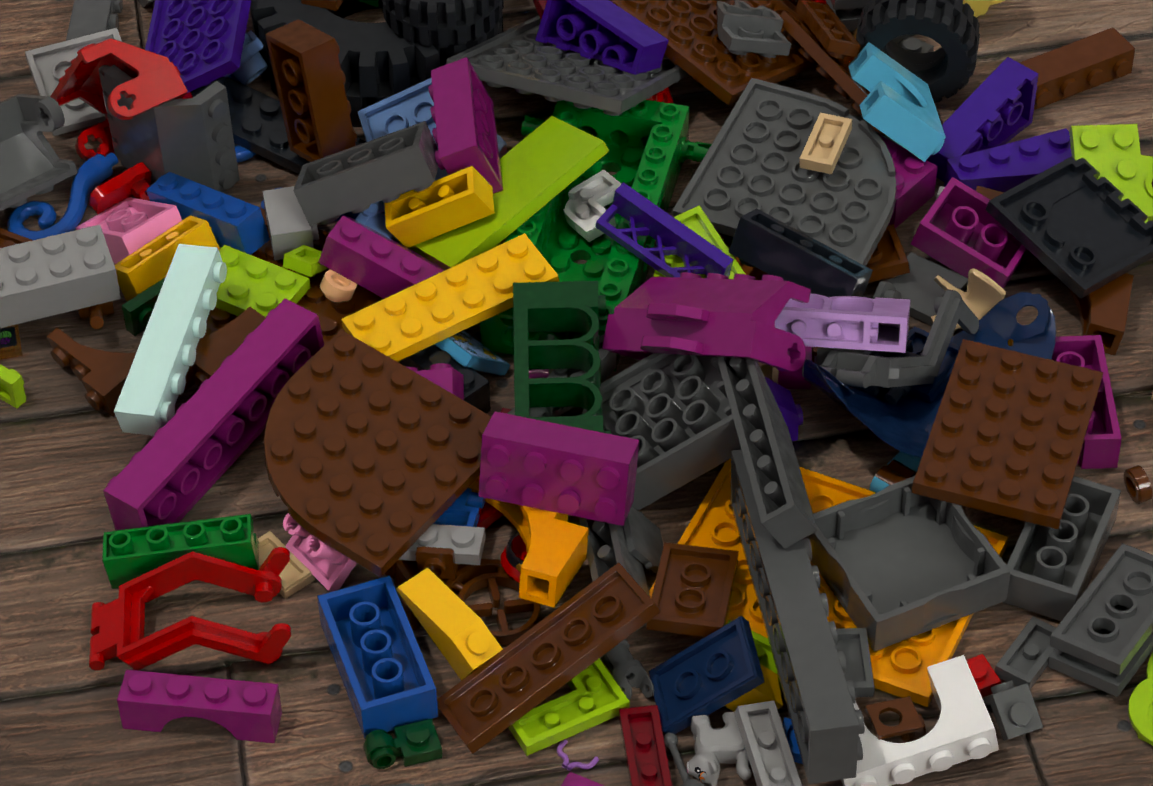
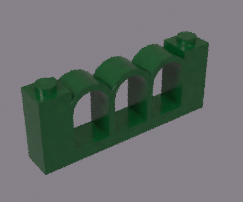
[513,281,611,434]

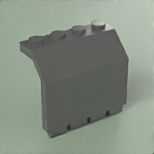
[99,65,240,193]

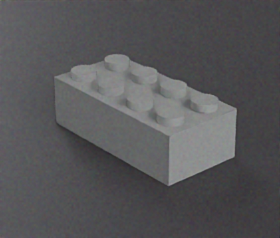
[0,225,121,328]

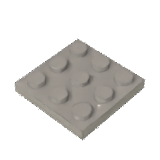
[25,28,122,136]

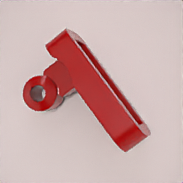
[90,162,152,214]

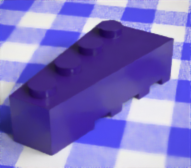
[535,0,669,75]
[927,57,1039,182]
[944,128,1072,192]

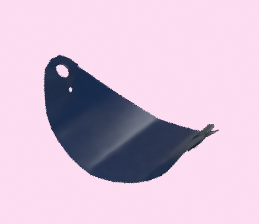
[803,292,1056,458]

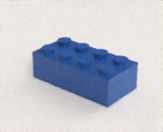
[317,576,439,739]

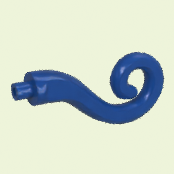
[7,152,119,240]

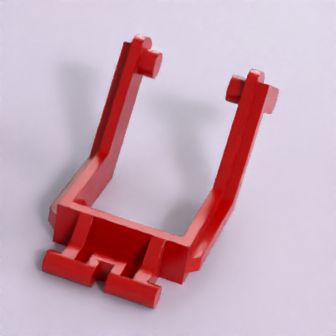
[89,547,291,671]

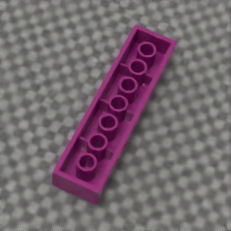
[103,299,324,531]

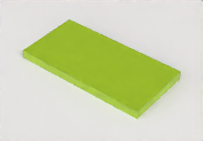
[409,116,609,270]

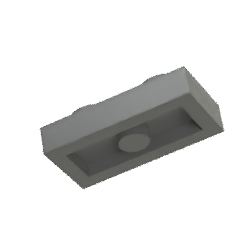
[995,616,1056,689]

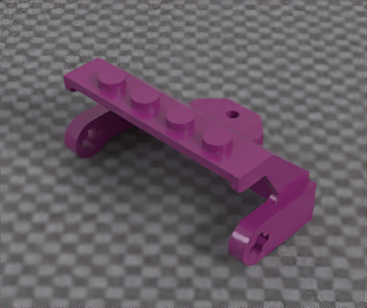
[602,272,811,372]

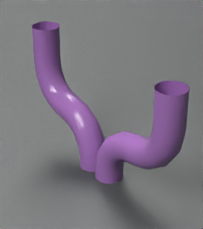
[557,739,599,771]

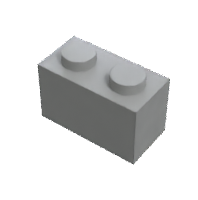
[262,186,319,260]

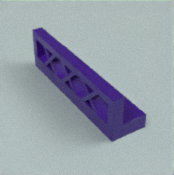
[595,182,734,278]

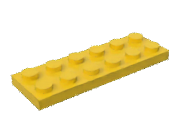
[341,233,559,362]

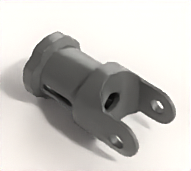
[600,639,654,700]

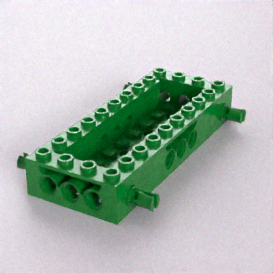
[480,100,712,371]

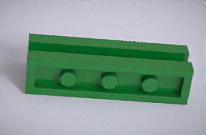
[102,514,259,589]

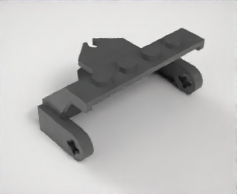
[0,94,78,215]

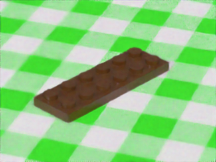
[437,563,660,754]

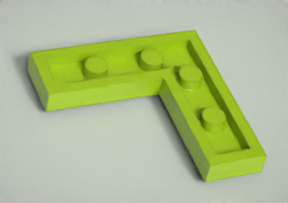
[509,658,630,756]

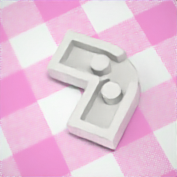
[563,170,621,242]

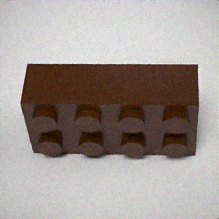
[265,19,357,162]

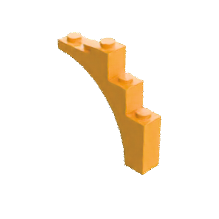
[468,476,589,608]

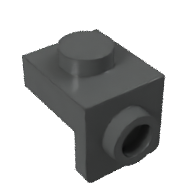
[983,680,1043,741]

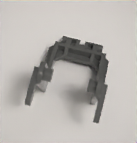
[802,281,979,388]

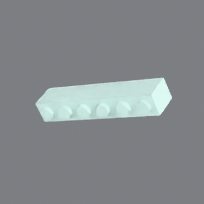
[114,244,227,436]

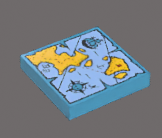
[435,330,511,376]

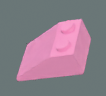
[76,197,182,264]

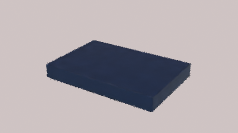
[648,616,765,734]

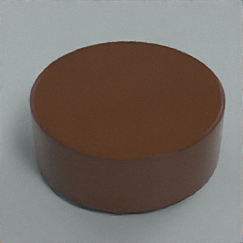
[1124,465,1153,504]

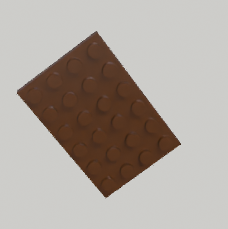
[912,339,1103,529]

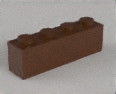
[1019,27,1135,110]

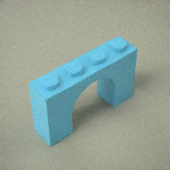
[848,42,946,162]

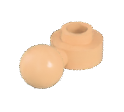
[320,269,357,303]

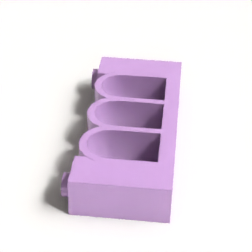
[775,294,910,353]

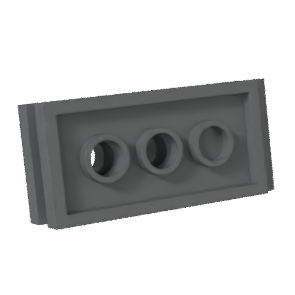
[1048,543,1153,697]

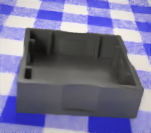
[805,476,1011,652]

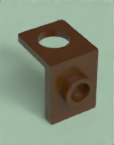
[865,696,926,743]

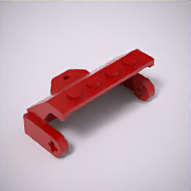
[50,38,193,161]

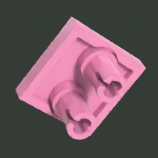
[283,513,357,591]

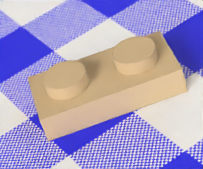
[800,113,852,174]

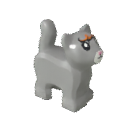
[687,711,752,786]

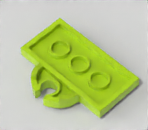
[1069,124,1153,223]

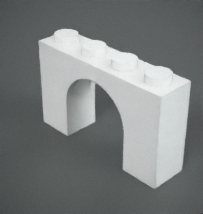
[841,655,999,786]

